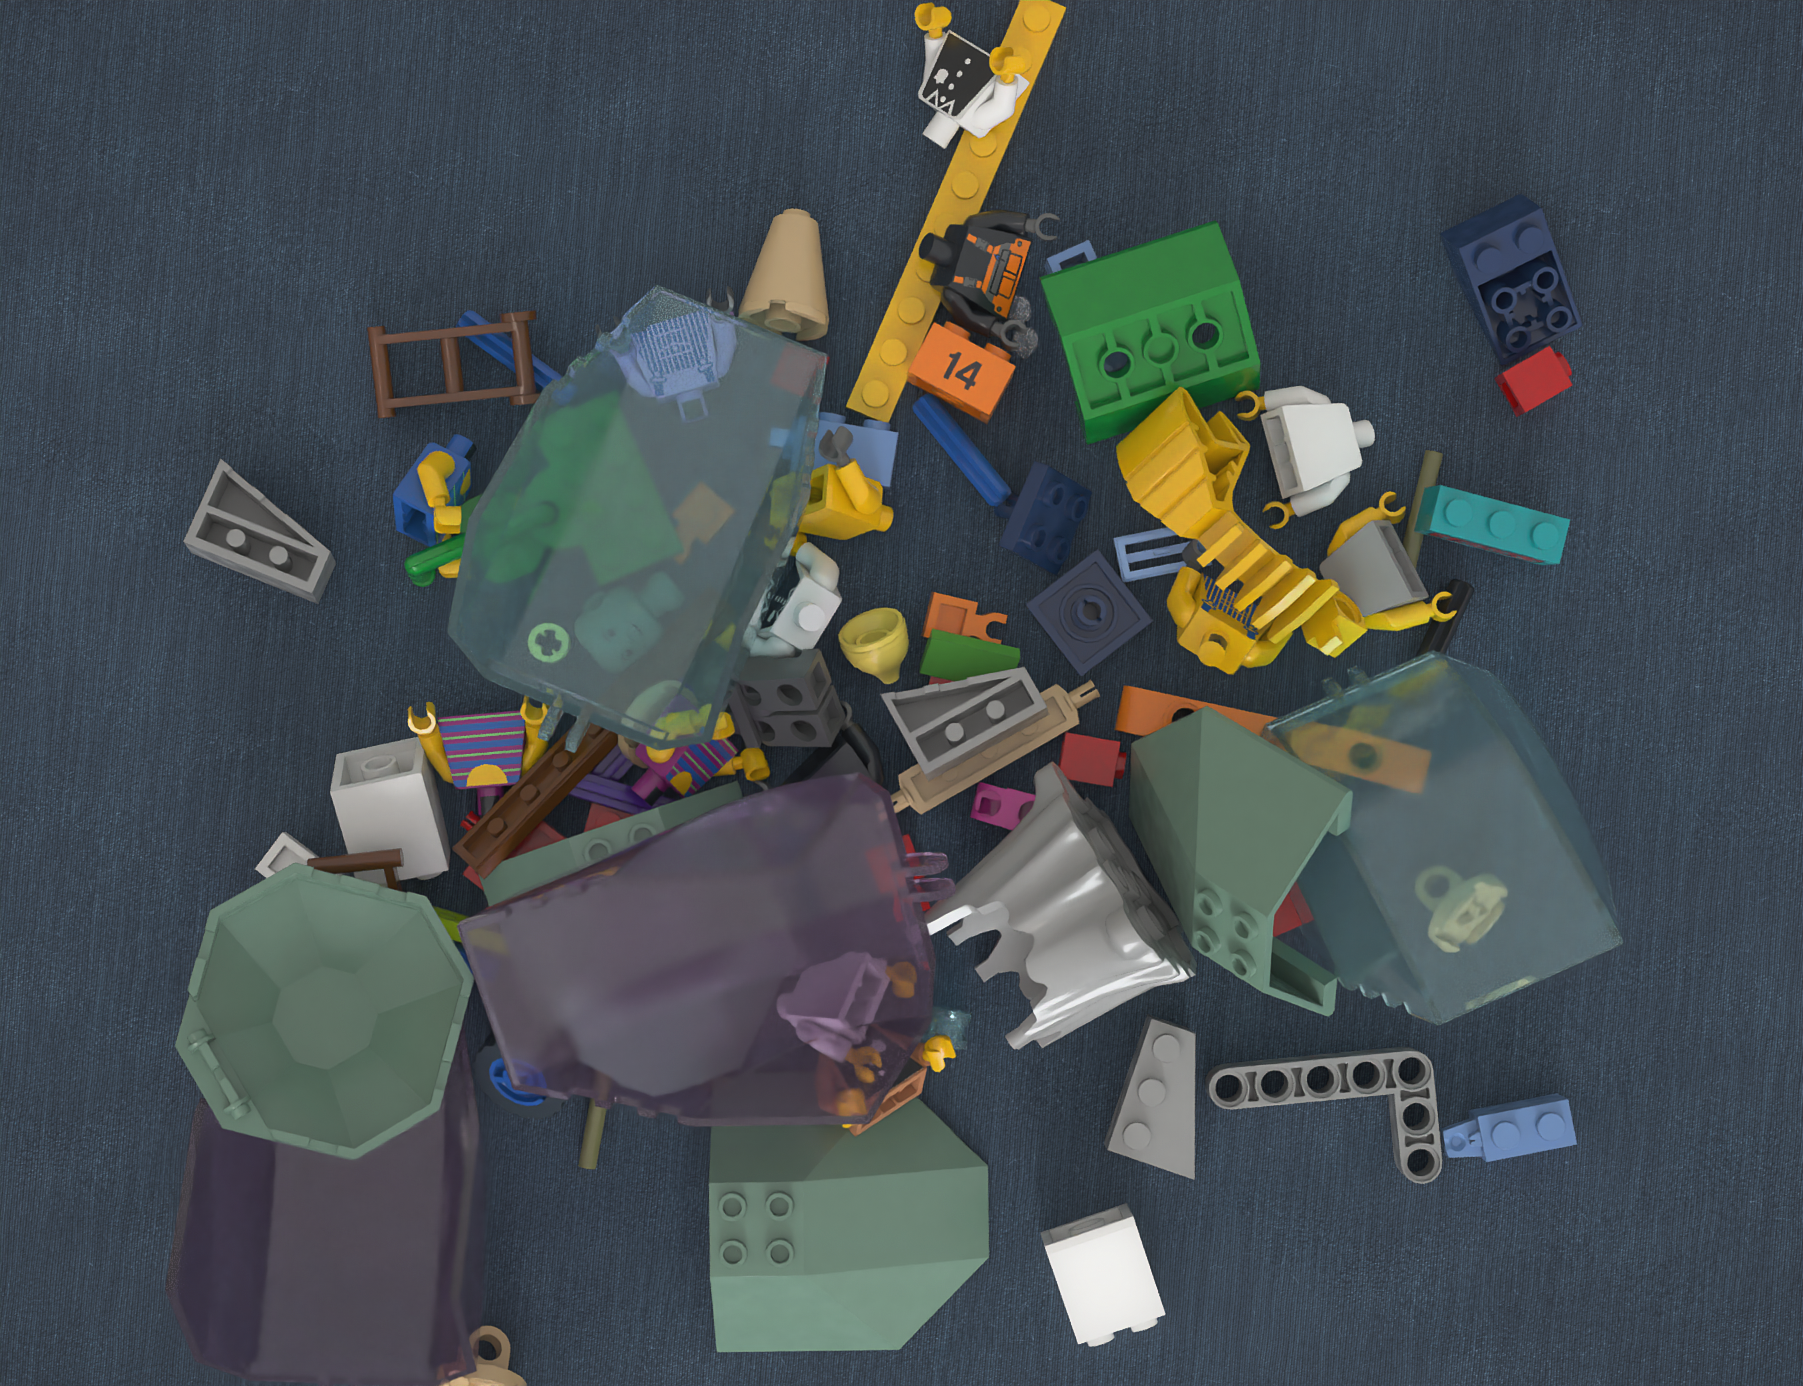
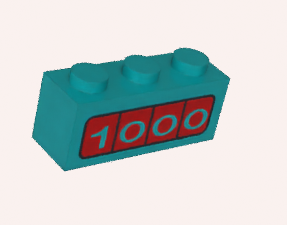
[1414,485,1570,565]

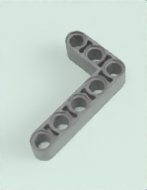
[1205,1046,1442,1184]

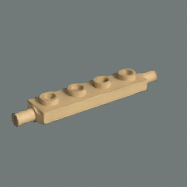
[879,679,1100,819]

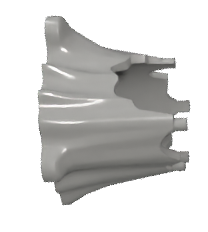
[906,762,1197,1050]

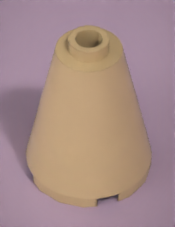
[738,209,829,341]

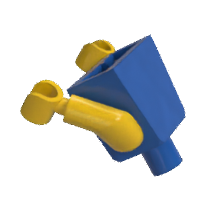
[393,434,477,578]

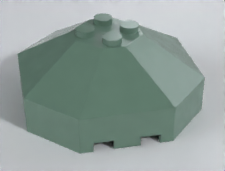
[175,862,474,1161]

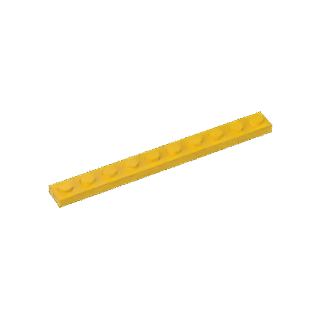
[846,0,1066,423]

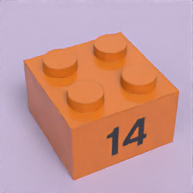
[907,321,1016,424]

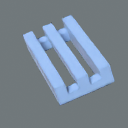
[1113,527,1212,583]

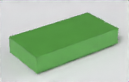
[920,629,1020,681]

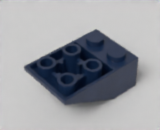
[1439,193,1583,366]

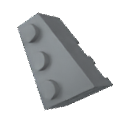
[183,459,336,604]
[880,667,1049,782]
[1104,1014,1196,1180]

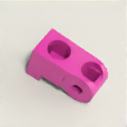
[970,782,1036,830]

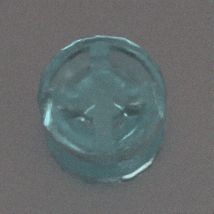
[922,1005,972,1050]

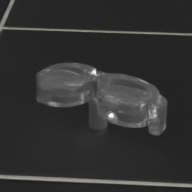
[1009,293,1038,360]

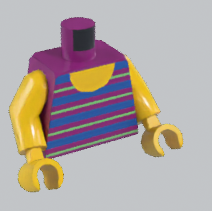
[408,694,551,815]
[631,694,770,807]

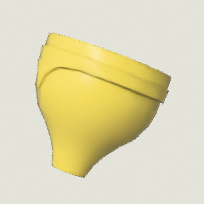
[838,607,909,684]

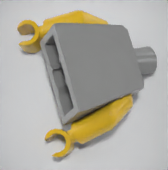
[1319,491,1457,631]

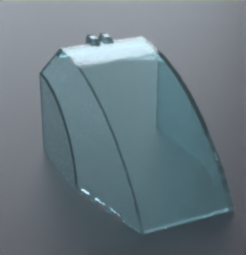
[447,284,828,753]
[1260,650,1624,1026]

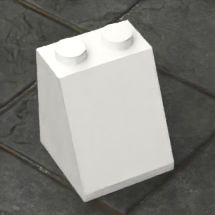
[330,737,450,888]
[1041,1203,1166,1347]

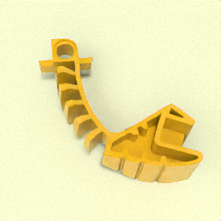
[1116,387,1368,658]

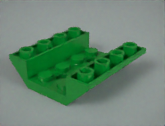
[1039,220,1261,445]

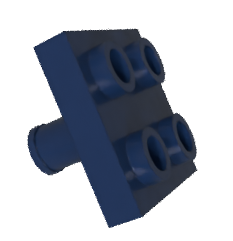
[994,461,1093,576]
[1025,549,1153,677]

